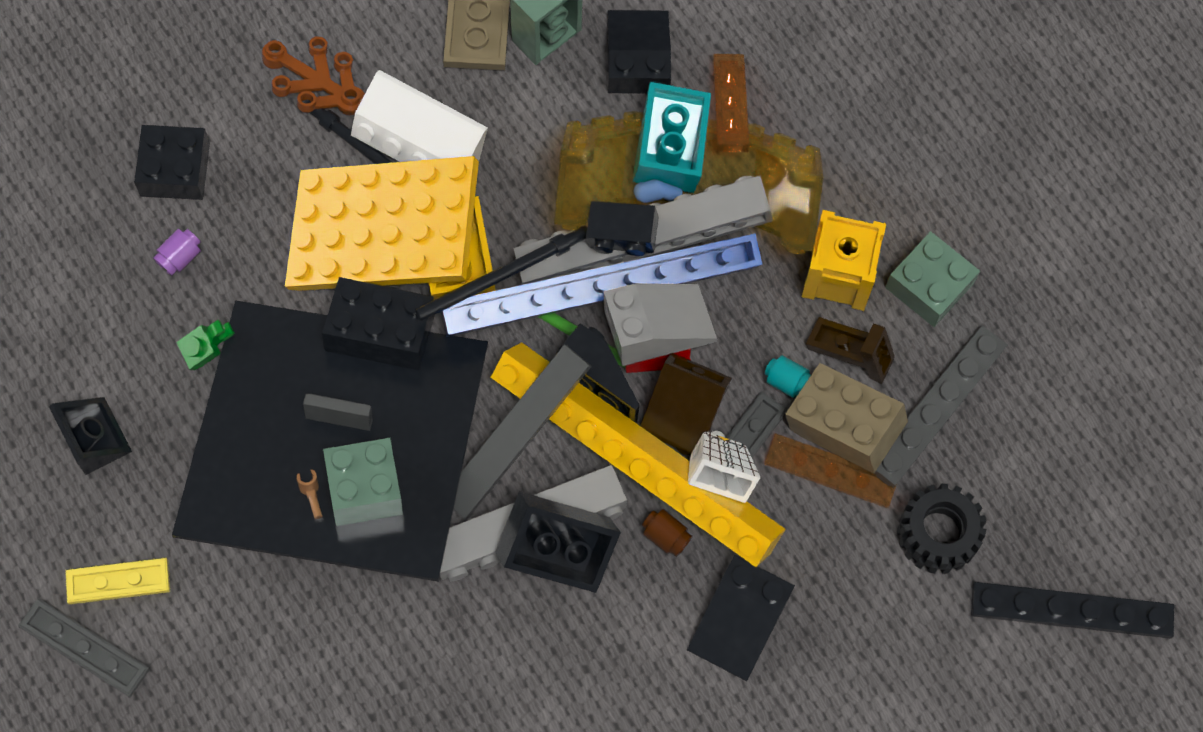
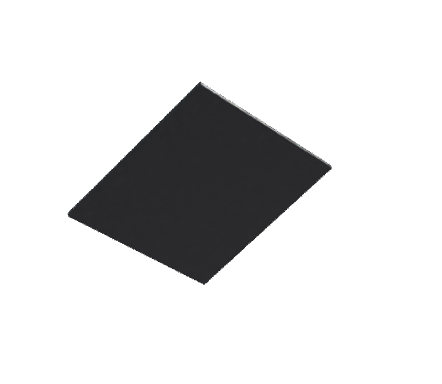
[172,300,488,582]

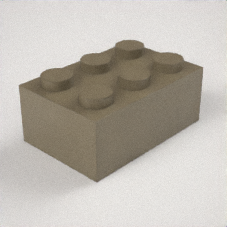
[785,363,908,473]

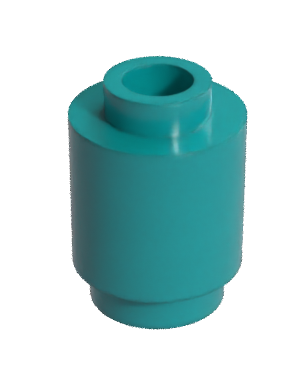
[765,355,811,398]

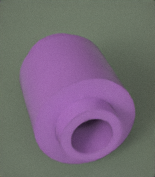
[153,229,201,276]

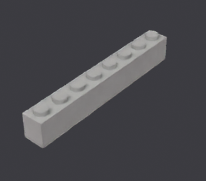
[513,176,773,285]

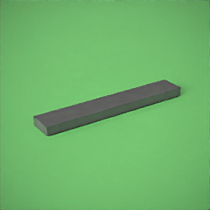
[454,344,592,519]

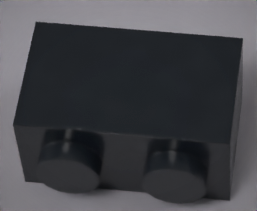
[586,201,659,256]

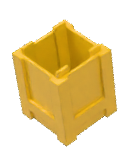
[802,210,886,311]

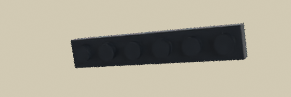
[971,582,1174,639]

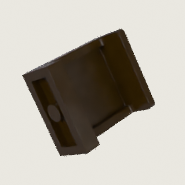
[641,353,732,455]

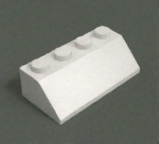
[351,70,488,162]

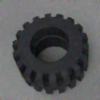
[897,483,987,574]

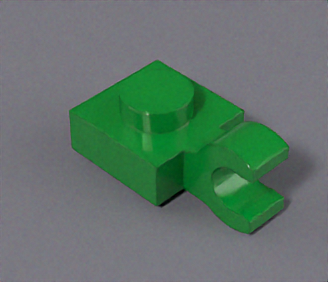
[176,320,235,370]

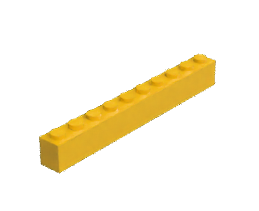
[490,342,786,567]

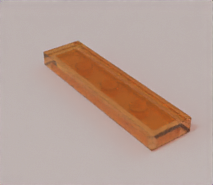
[713,54,749,152]
[764,433,897,508]

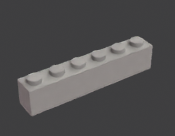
[440,465,627,582]

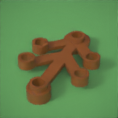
[262,36,365,115]

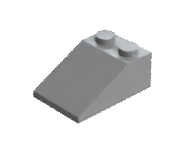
[604,283,717,366]

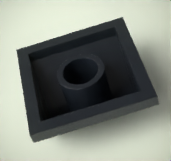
[49,397,132,475]

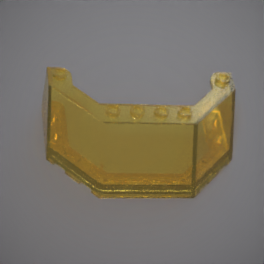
[554,111,824,254]

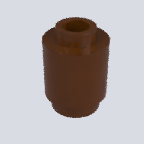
[642,509,693,557]

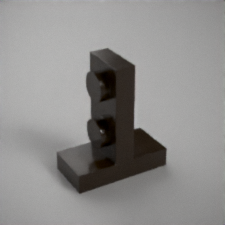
[806,317,895,384]

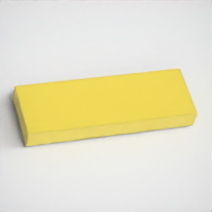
[66,558,170,604]

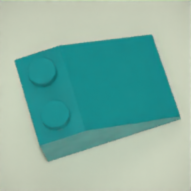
[633,82,711,193]

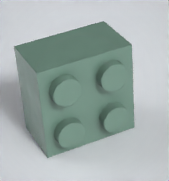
[885,231,980,327]
[323,438,403,526]

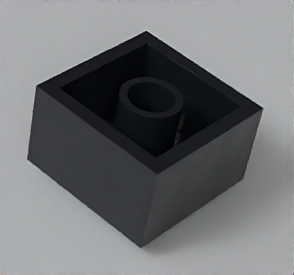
[134,125,210,200]

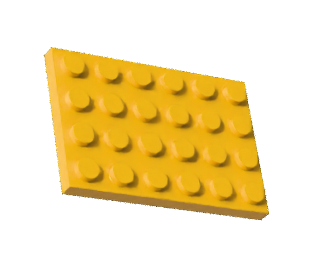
[285,156,479,291]

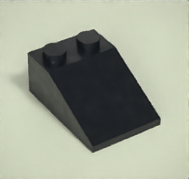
[608,10,671,94]
[556,323,640,423]
[687,555,795,681]

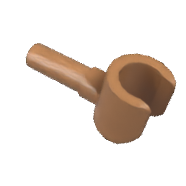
[297,470,322,519]

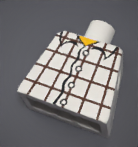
[688,431,760,503]

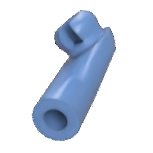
[634,179,683,203]

